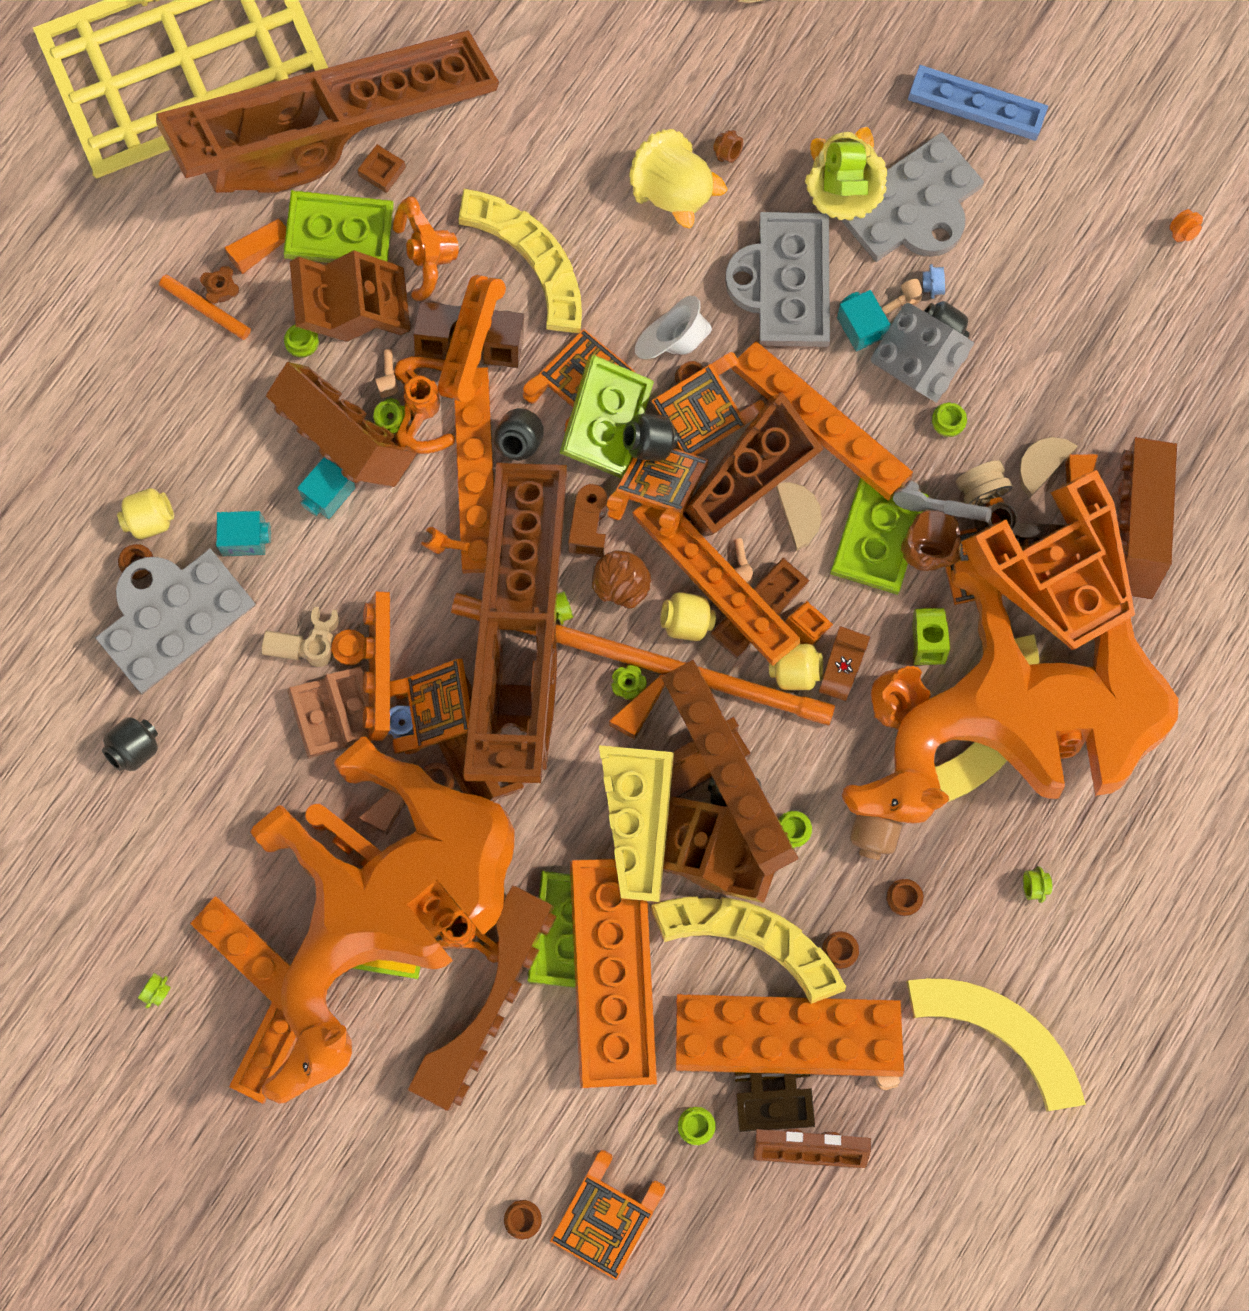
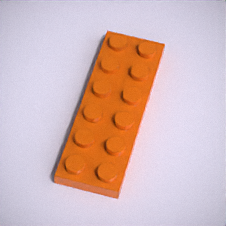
[570,859,657,1088]
[676,994,904,1077]

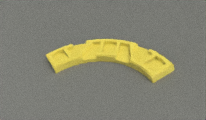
[458,189,582,334]
[935,634,1039,803]
[651,896,846,1004]
[906,978,1086,1112]

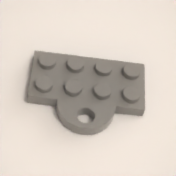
[841,132,984,262]
[725,212,830,347]
[95,548,256,695]

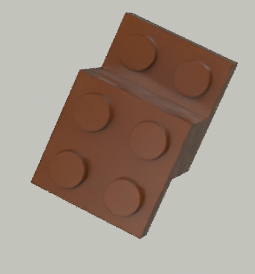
[289,250,411,342]
[663,796,788,903]

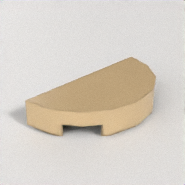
[1019,437,1078,498]
[775,482,822,551]

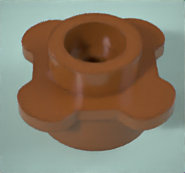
[200,266,239,304]

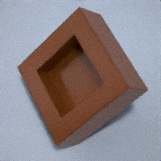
[357,144,406,193]

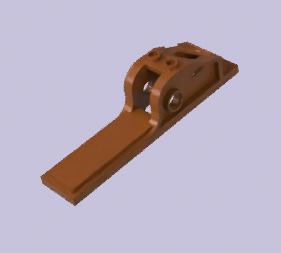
[156,30,499,193]
[464,463,567,783]

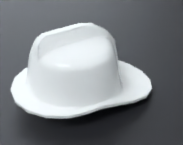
[635,296,712,360]

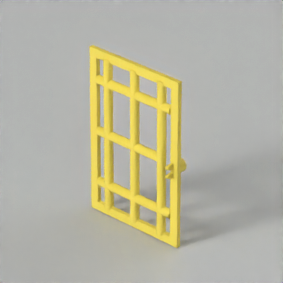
[33,0,328,179]

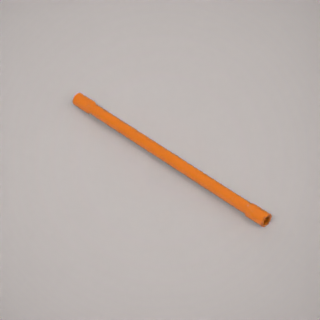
[451,593,835,726]

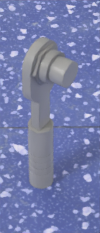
[893,481,991,522]

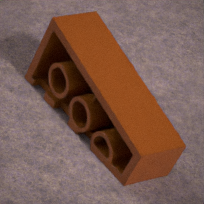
[265,362,417,487]
[685,392,824,537]
[1117,437,1177,599]

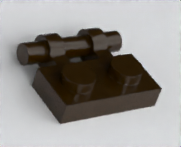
[734,1072,815,1132]

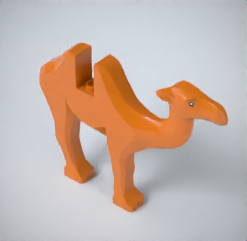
[842,560,1178,823]
[250,736,515,1104]

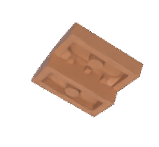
[287,666,369,759]

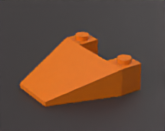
[961,470,1135,650]

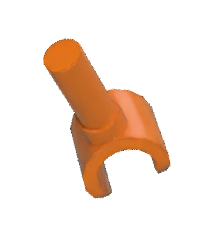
[421,527,470,554]

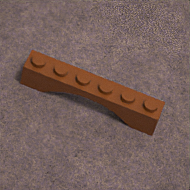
[661,660,799,876]
[408,885,557,1111]

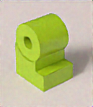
[824,142,868,196]
[912,608,950,665]

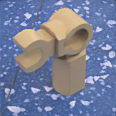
[262,607,339,667]

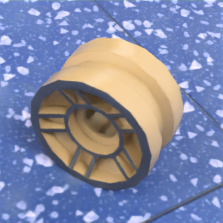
[956,460,1013,506]

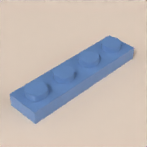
[908,65,1048,141]

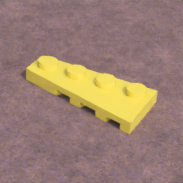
[599,745,674,902]

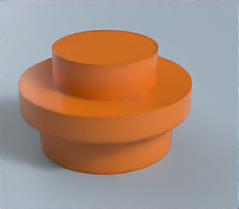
[1169,209,1203,242]
[331,629,365,666]

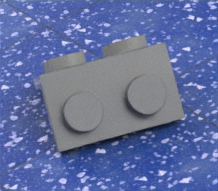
[871,303,974,403]

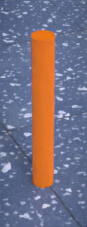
[159,274,251,340]

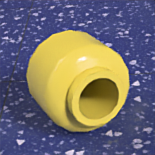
[117,488,174,540]
[660,593,716,641]
[769,644,823,690]

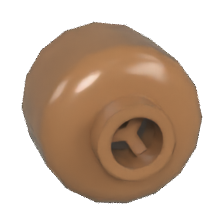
[850,815,903,860]

